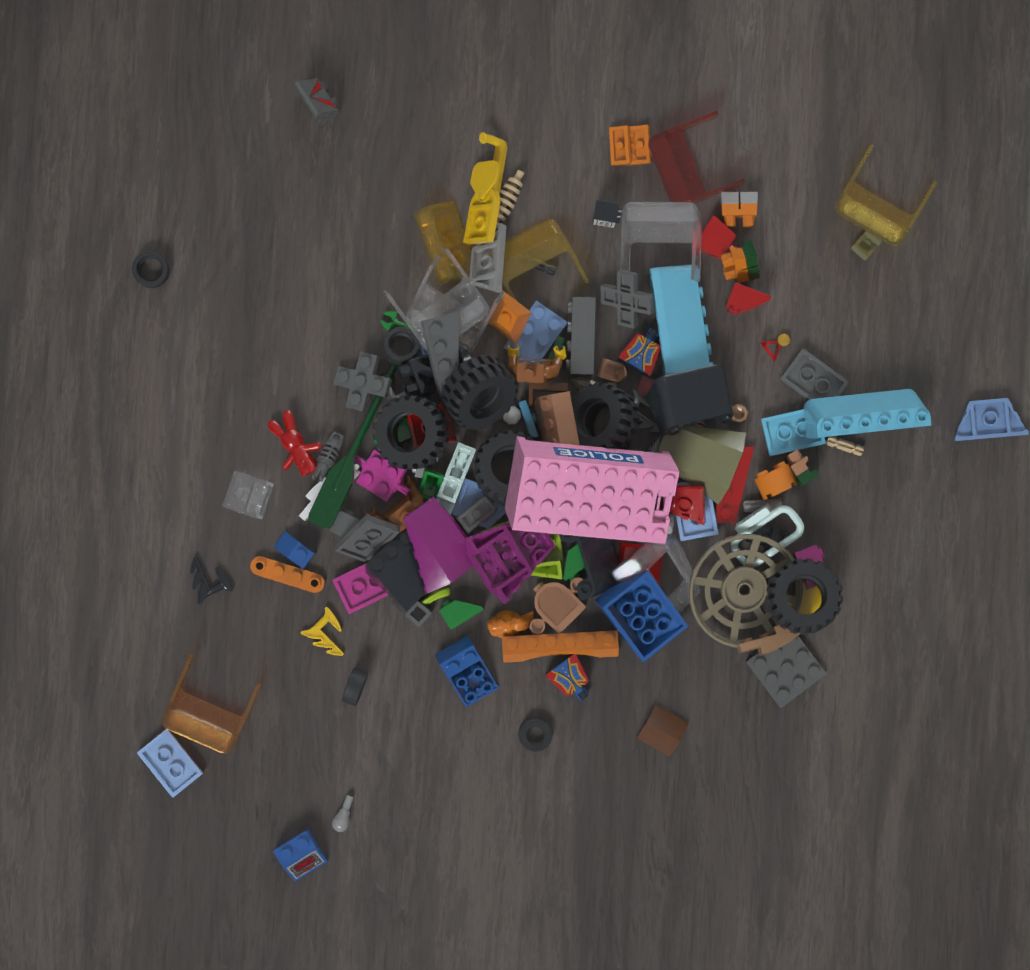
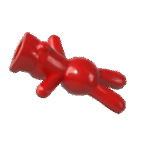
[267,410,322,477]

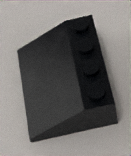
[365,528,426,612]

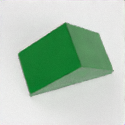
[419,469,445,500]

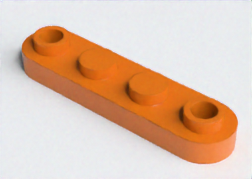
[250,556,325,593]

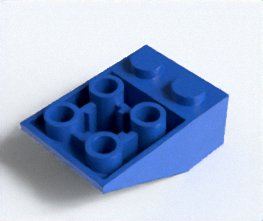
[435,635,499,707]

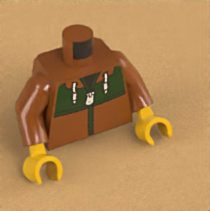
[508,344,567,383]

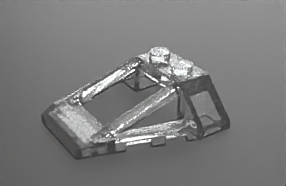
[612,533,700,614]

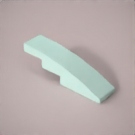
[436,442,476,515]

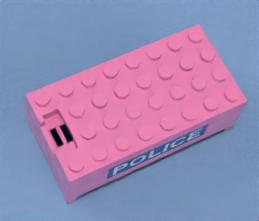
[505,436,679,544]

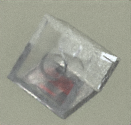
[222,470,274,520]

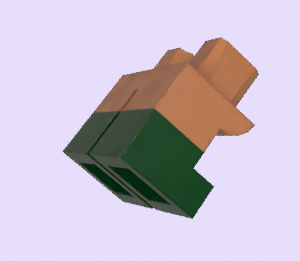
[786,449,820,488]

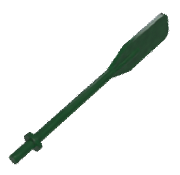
[308,363,398,529]

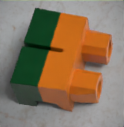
[721,240,760,283]

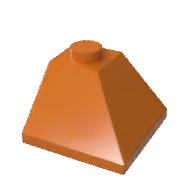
[488,291,532,344]

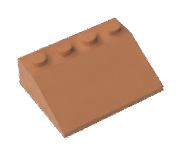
[533,391,579,445]

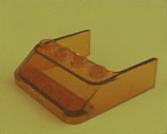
[162,654,263,753]

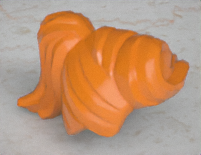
[487,610,534,638]

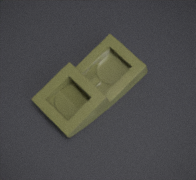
[851,218,891,261]

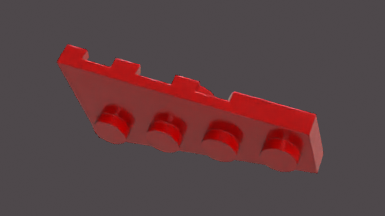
[716,447,754,523]

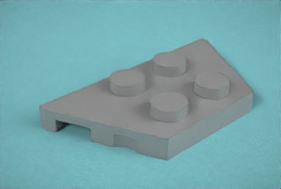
[469,223,506,293]

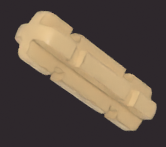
[826,436,864,456]

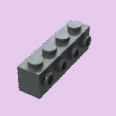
[566,297,596,376]

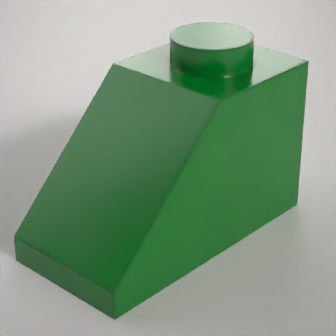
[439,599,484,630]

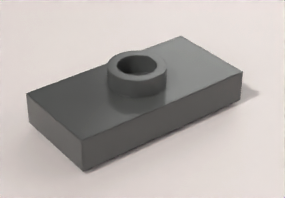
[455,495,497,534]

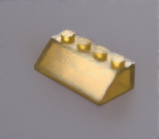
[413,201,472,285]

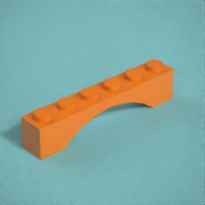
[502,630,619,663]

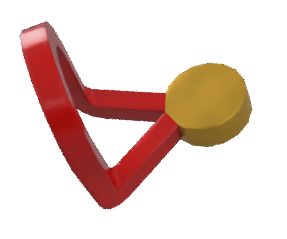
[760,334,790,362]

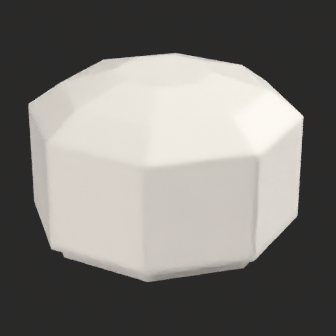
[503,406,521,425]

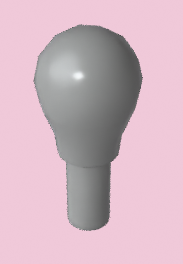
[332,795,354,832]

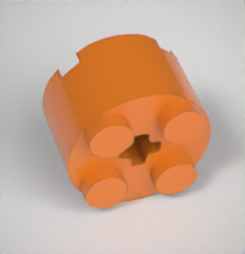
[754,461,799,500]

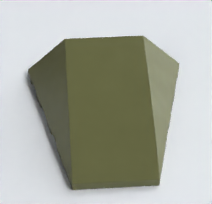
[657,425,746,505]

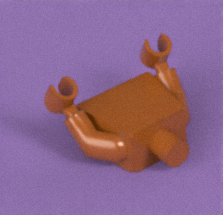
[365,475,424,532]

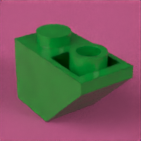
[563,544,586,582]

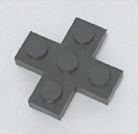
[601,269,654,329]
[333,352,392,412]

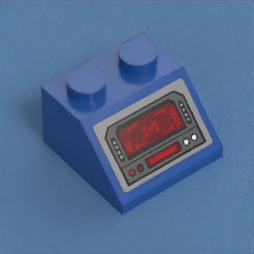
[273,828,328,881]

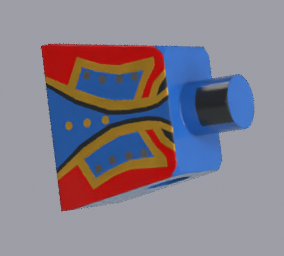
[618,328,661,376]
[545,654,590,702]

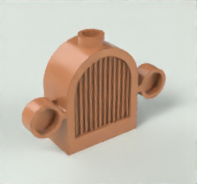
[530,578,586,634]

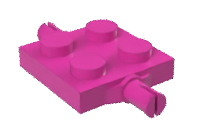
[355,449,411,502]

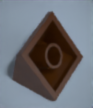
[636,704,689,757]

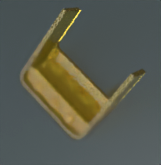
[835,144,938,246]
[502,219,589,301]

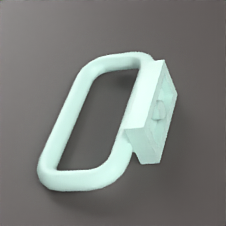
[731,502,804,568]

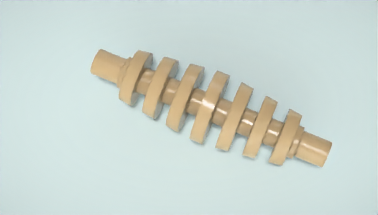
[496,170,524,229]

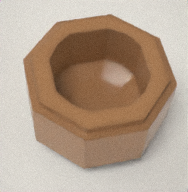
[732,404,748,423]

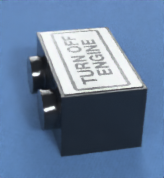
[592,200,622,228]

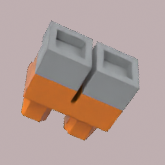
[720,192,758,228]

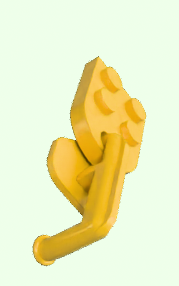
[463,132,508,245]

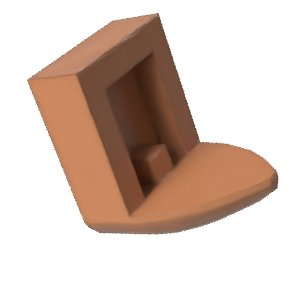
[597,358,627,383]

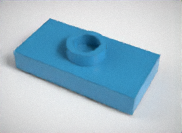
[519,400,538,439]

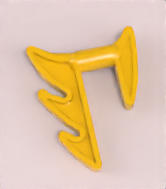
[301,607,344,656]

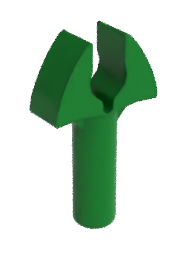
[380,311,416,333]

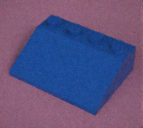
[595,570,688,663]

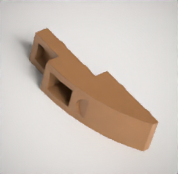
[737,622,801,656]

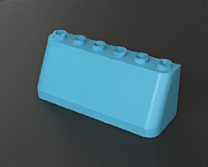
[649,264,713,376]
[804,389,931,438]

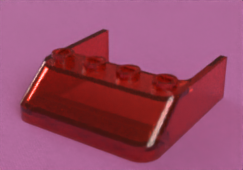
[648,111,745,208]

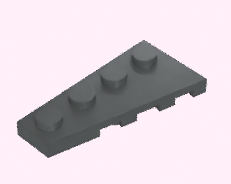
[421,311,459,396]

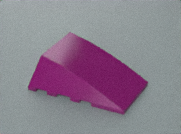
[403,497,473,593]
[465,523,555,604]

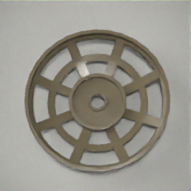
[689,534,803,648]

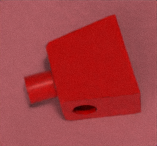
[693,215,739,260]

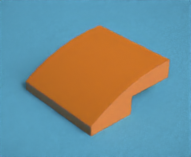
[609,125,652,166]

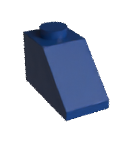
[274,531,316,569]

